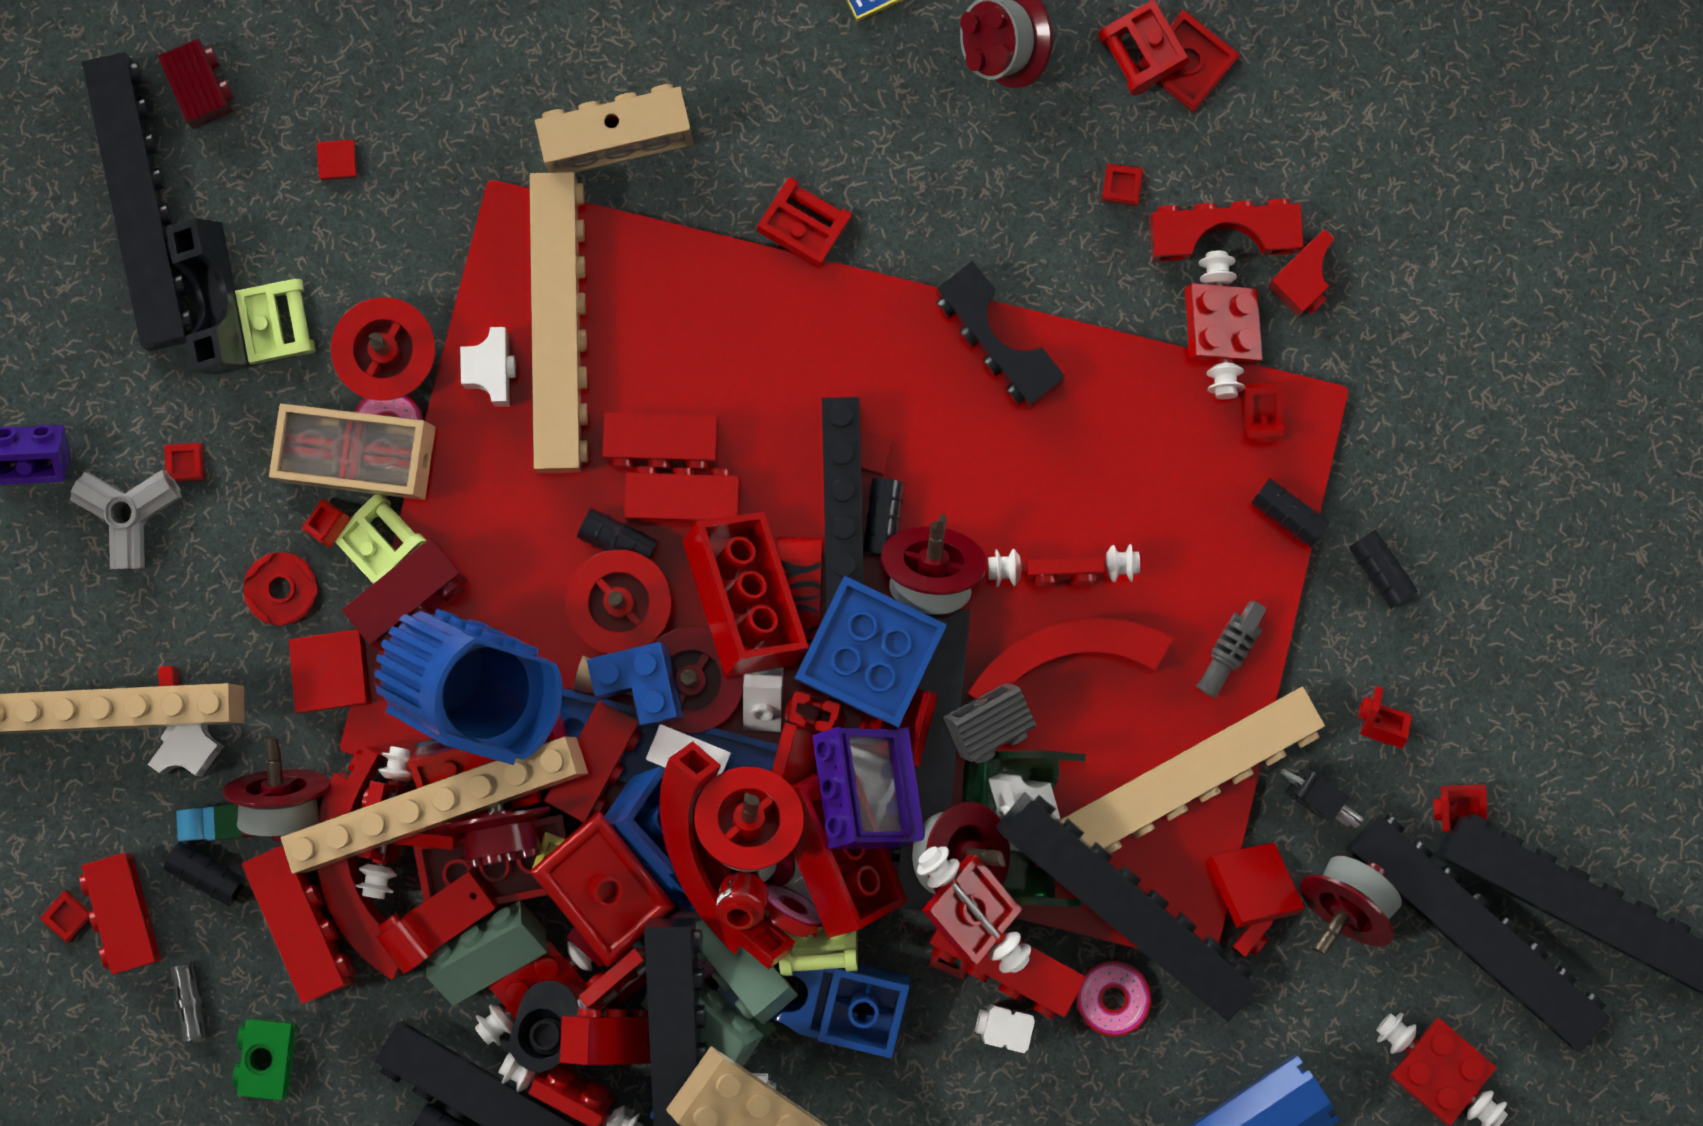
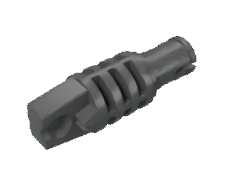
[1195,601,1266,699]

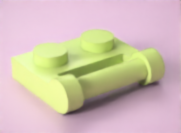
[235,279,316,365]
[335,494,427,584]
[779,929,858,976]

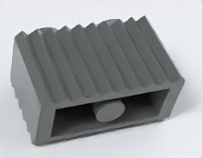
[943,682,1036,763]

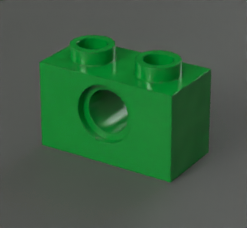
[232,1018,297,1100]

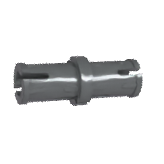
[170,963,207,1042]

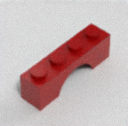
[1149,198,1303,262]

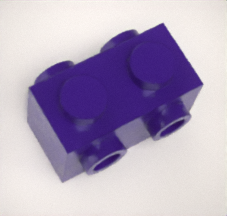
[0,425,70,485]

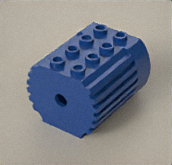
[374,608,563,765]

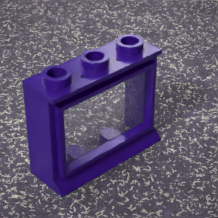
[812,727,925,849]

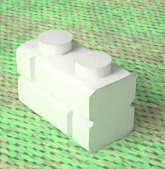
[975,1004,1035,1053]

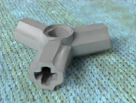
[70,470,182,569]

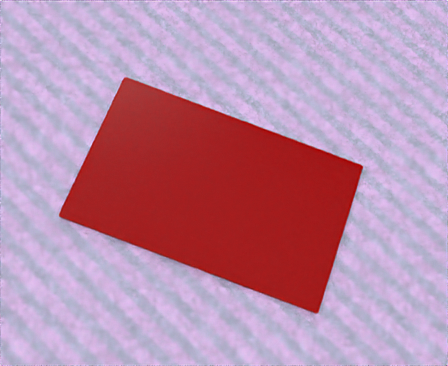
[340,180,1348,949]

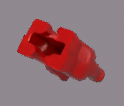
[784,691,846,733]

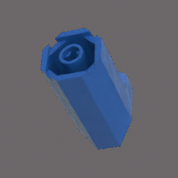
[1188,1055,1341,1126]

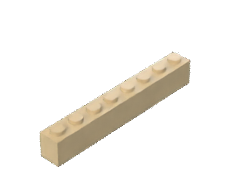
[530,172,589,473]
[0,683,245,734]
[1060,686,1325,853]
[281,737,588,874]

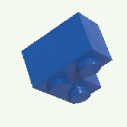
[586,642,684,727]

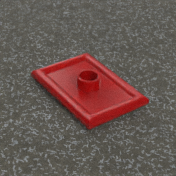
[530,810,675,967]

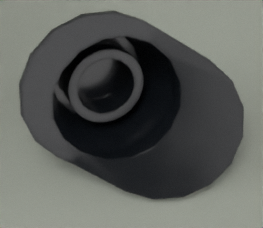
[509,980,579,1072]

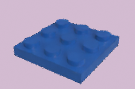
[795,576,947,729]

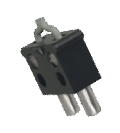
[1281,769,1363,828]

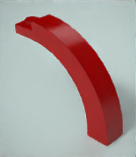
[966,618,1174,700]
[660,741,796,970]
[317,746,402,980]

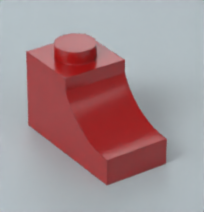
[1268,229,1335,317]

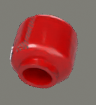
[716,872,769,930]

